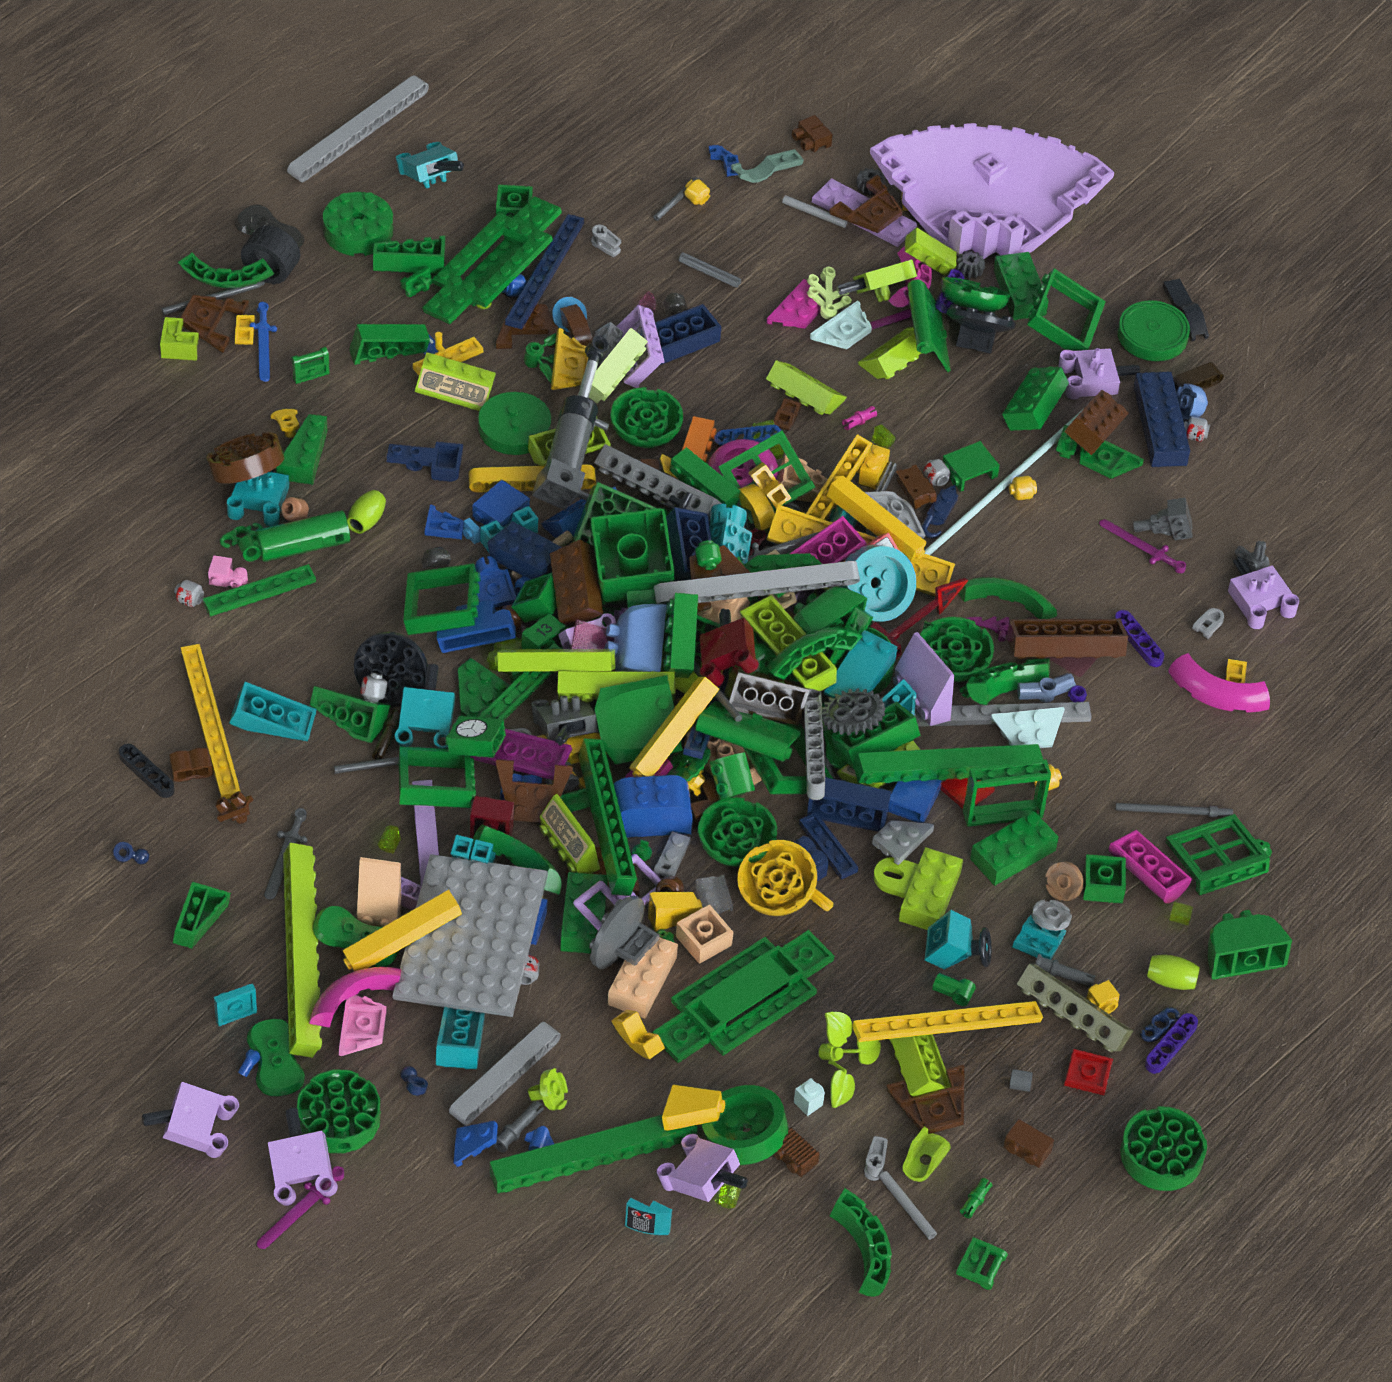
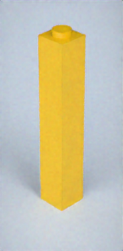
[827,475,927,562]
[629,677,719,777]
[342,890,462,971]

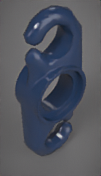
[1140,1007,1180,1042]

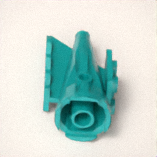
[710,504,752,564]

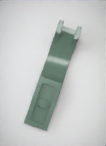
[731,149,804,183]

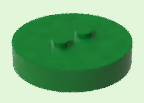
[1118,300,1190,361]
[478,392,551,455]

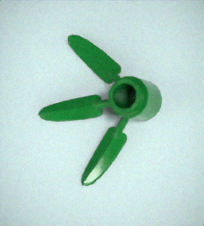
[523,332,566,383]

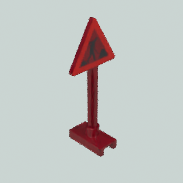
[870,578,968,659]

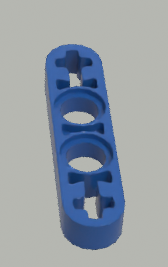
[715,425,781,447]

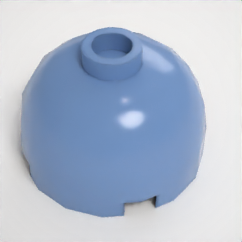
[1176,384,1208,420]

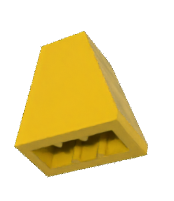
[648,892,703,932]
[662,1085,725,1131]

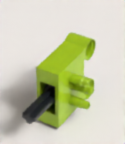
[837,260,917,302]

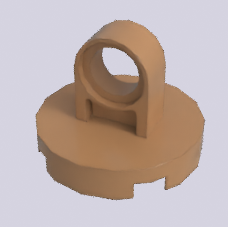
[1046,861,1084,901]

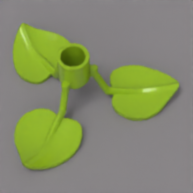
[819,1012,881,1108]

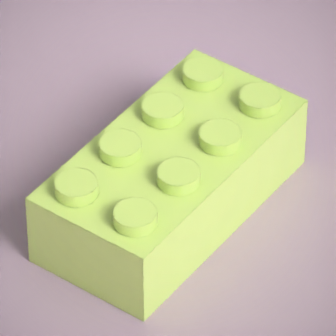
[589,328,648,404]

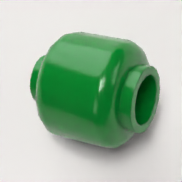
[695,540,722,570]

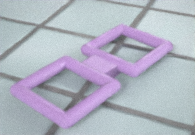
[573,854,661,931]

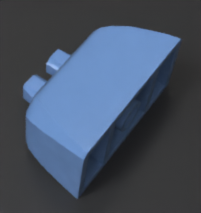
[604,604,666,672]

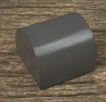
[1009,1069,1033,1092]

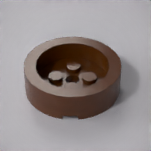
[207,432,284,483]

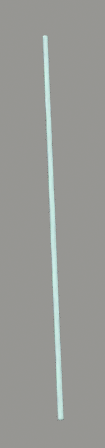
[924,409,1083,555]

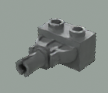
[1133,497,1193,540]

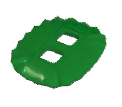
[667,747,711,781]

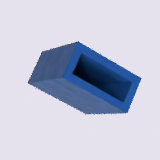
[472,480,530,527]
[889,779,942,823]

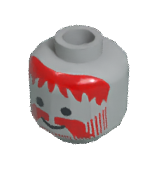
[1184,416,1210,442]
[923,459,950,486]
[175,580,204,607]
[360,673,388,702]
[521,954,539,985]

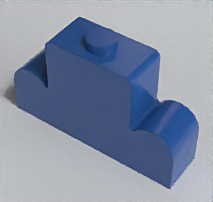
[437,600,516,653]

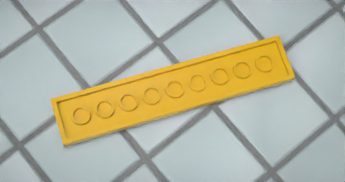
[766,505,955,597]

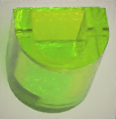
[872,425,895,449]
[378,825,401,854]
[1169,902,1193,926]
[715,1183,741,1209]

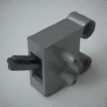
[531,696,598,746]

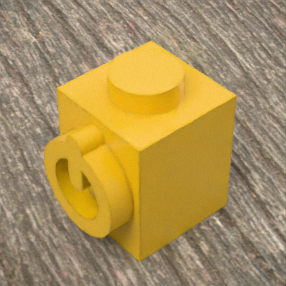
[1086,980,1120,1014]

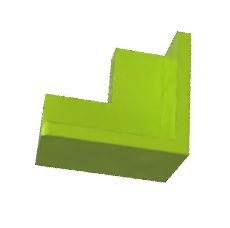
[160,317,199,360]

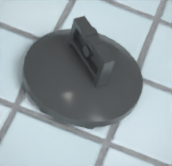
[589,895,659,969]

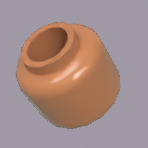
[281,497,309,521]

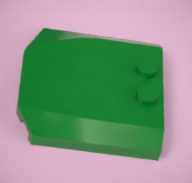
[595,675,683,765]

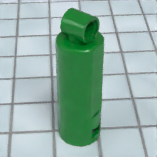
[238,510,350,562]

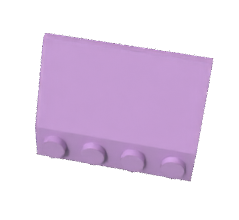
[893,632,954,726]

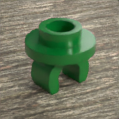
[632,839,652,861]

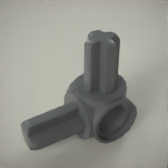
[1235,541,1269,572]

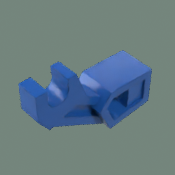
[709,145,739,177]

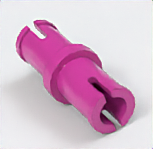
[842,406,877,430]

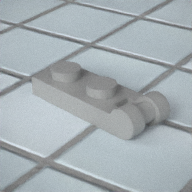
[653,832,691,877]

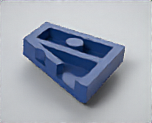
[425,505,464,540]
[453,1121,498,1167]

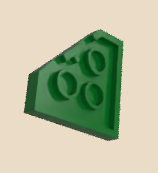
[744,553,821,598]
[458,658,510,717]

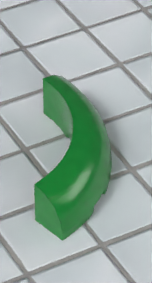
[178,252,274,288]
[958,577,1057,619]
[767,627,863,680]
[967,658,1050,705]
[473,825,562,894]
[830,1188,892,1297]

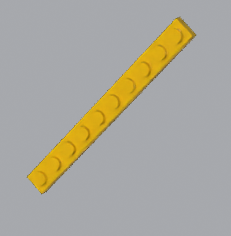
[181,644,241,799]
[852,1001,1043,1042]

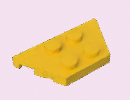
[551,328,588,390]

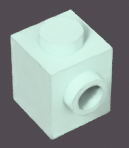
[794,1078,825,1116]

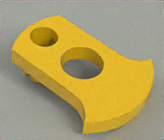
[271,409,300,438]

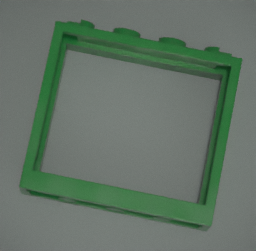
[1027,268,1106,351]
[403,563,481,635]
[744,724,833,794]
[398,746,476,808]
[963,759,1051,827]

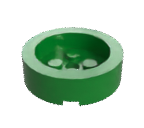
[702,1085,788,1165]

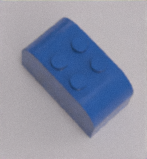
[614,775,693,838]

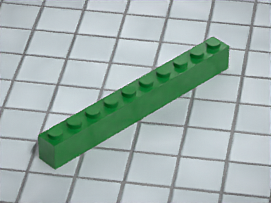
[578,738,637,896]
[853,744,1044,784]
[490,1115,697,1194]

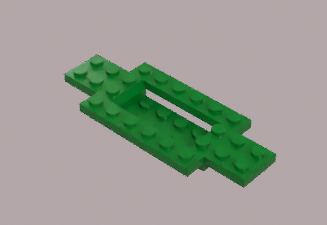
[422,196,562,325]
[652,930,835,1063]

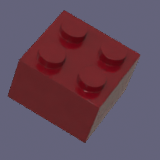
[470,796,514,839]

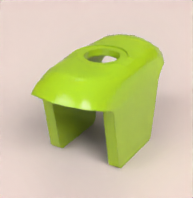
[903,1127,951,1182]

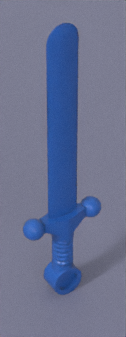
[249,302,277,382]

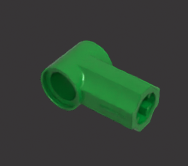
[932,973,976,1006]

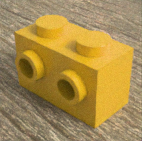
[857,444,890,489]

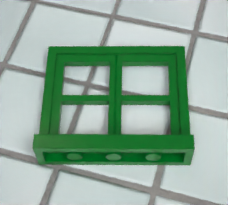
[718,430,816,525]
[1166,814,1270,896]

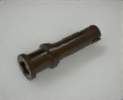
[372,707,401,760]

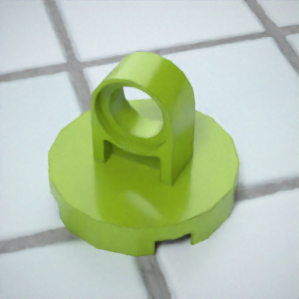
[527,1068,568,1111]

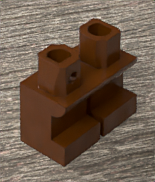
[792,115,833,153]

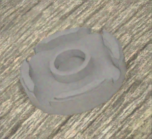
[1032,900,1072,931]

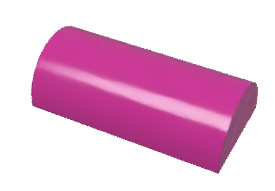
[790,516,866,564]
[1108,830,1192,904]

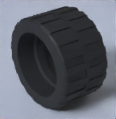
[240,225,301,284]

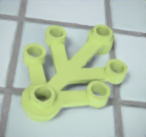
[807,267,852,320]

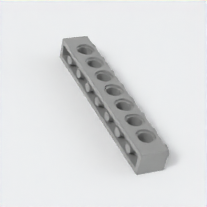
[594,444,722,523]

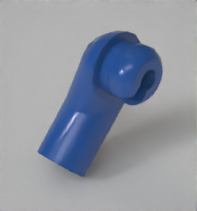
[238,1049,260,1077]

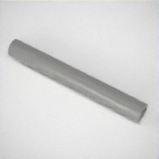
[782,195,848,228]
[879,1171,937,1240]

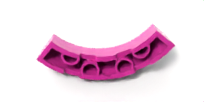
[888,246,932,307]
[1168,653,1270,712]
[309,967,401,1028]

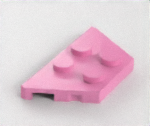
[339,995,386,1056]

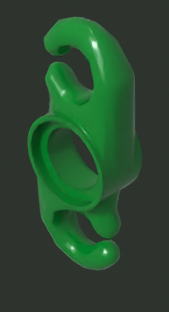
[220,523,263,548]

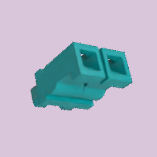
[451,835,496,864]

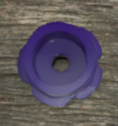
[1068,685,1087,702]

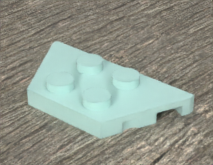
[810,300,872,349]
[991,707,1065,748]

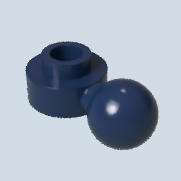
[112,842,149,865]
[401,1066,428,1096]

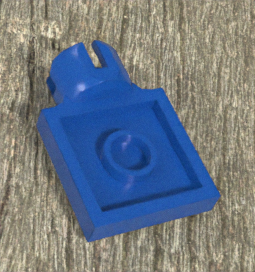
[475,556,516,608]

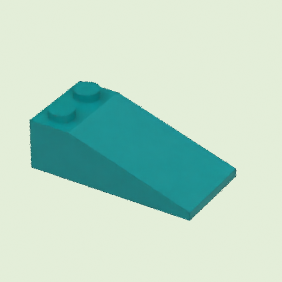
[824,630,897,698]
[229,682,317,741]
[436,1007,485,1069]

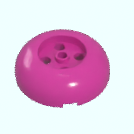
[708,439,779,507]

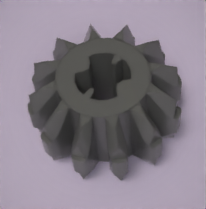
[856,167,886,196]
[956,250,985,279]

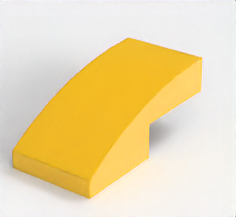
[235,315,255,345]
[1225,659,1247,683]

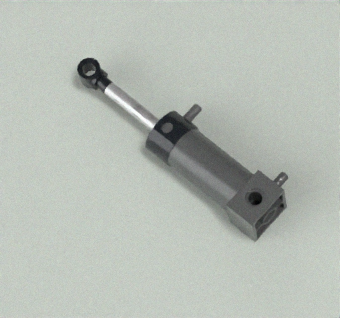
[532,336,609,510]

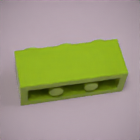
[905,227,957,276]

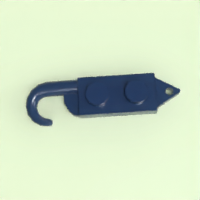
[921,485,959,538]

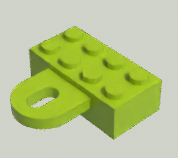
[874,847,963,930]

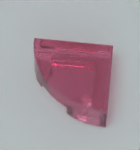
[639,291,656,313]

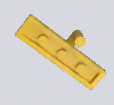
[413,332,483,375]

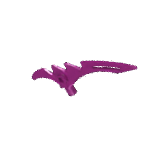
[966,616,1009,642]

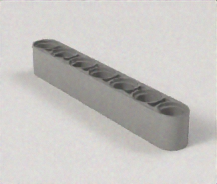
[449,1022,561,1126]

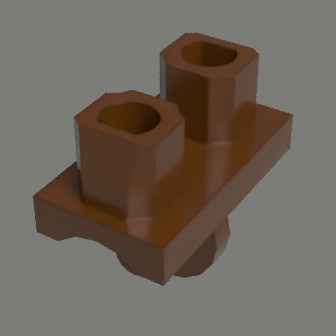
[215,791,254,824]

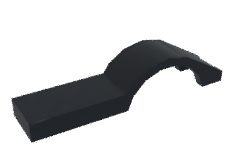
[1163,279,1209,342]

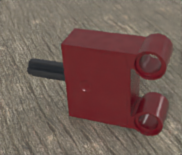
[700,608,759,687]

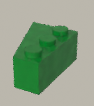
[173,882,231,949]

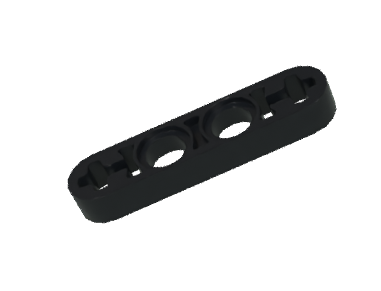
[119,744,175,798]

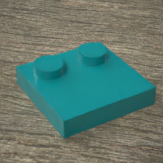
[214,983,257,1026]

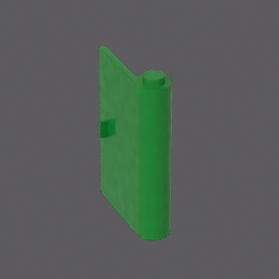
[907,280,951,372]
[695,701,802,762]

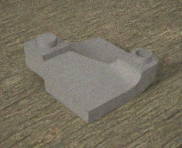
[865,491,926,539]

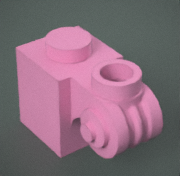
[208,556,248,589]

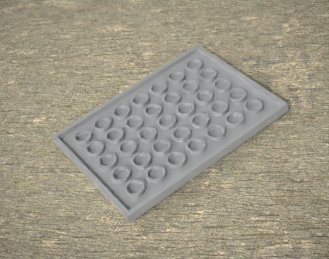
[393,854,548,1017]

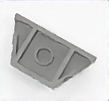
[872,820,934,865]

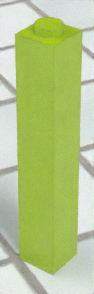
[495,649,616,672]

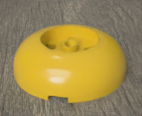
[738,840,817,916]

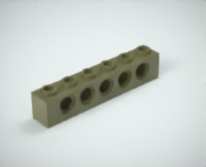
[1017,964,1133,1053]

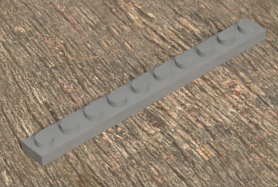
[915,702,1091,726]

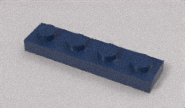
[799,812,858,880]

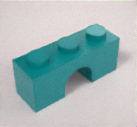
[480,506,538,552]

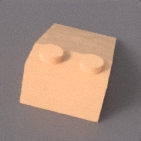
[357,857,401,927]

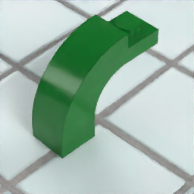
[823,607,873,666]

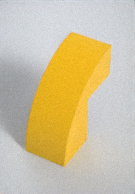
[748,462,791,509]
[739,484,775,530]
[611,1009,665,1059]

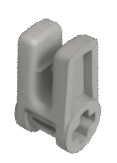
[591,224,621,257]
[864,1136,888,1181]

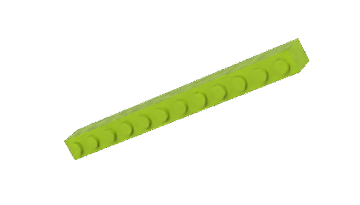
[283,843,322,1058]

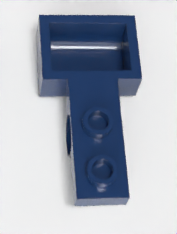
[387,442,463,482]

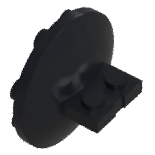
[946,304,1016,354]
[354,631,428,706]

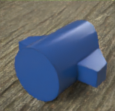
[524,1126,554,1151]

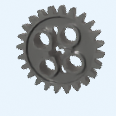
[822,688,885,735]

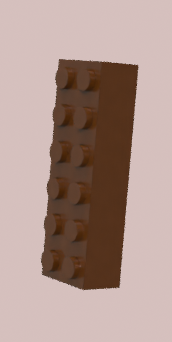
[1007,619,1128,659]

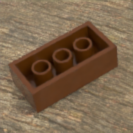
[1064,390,1129,455]
[550,539,603,627]

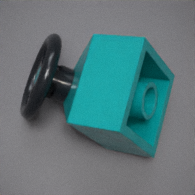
[924,910,992,970]

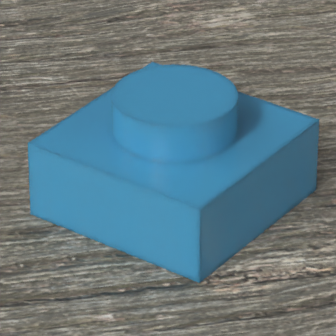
[463,518,480,544]

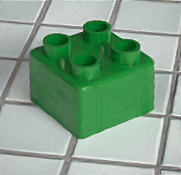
[591,508,674,602]

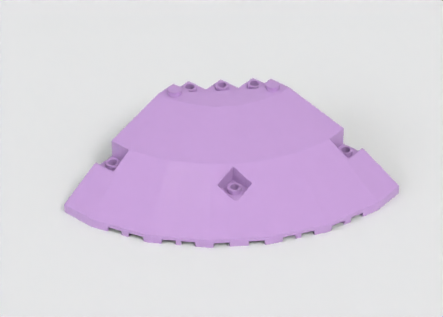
[870,123,1114,259]

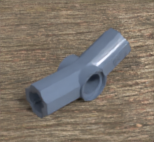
[1017,673,1076,703]

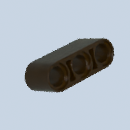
[1173,362,1224,390]

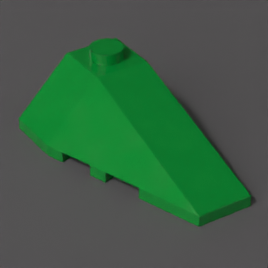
[310,686,390,743]

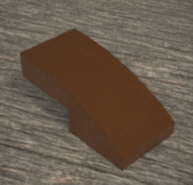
[772,398,801,431]

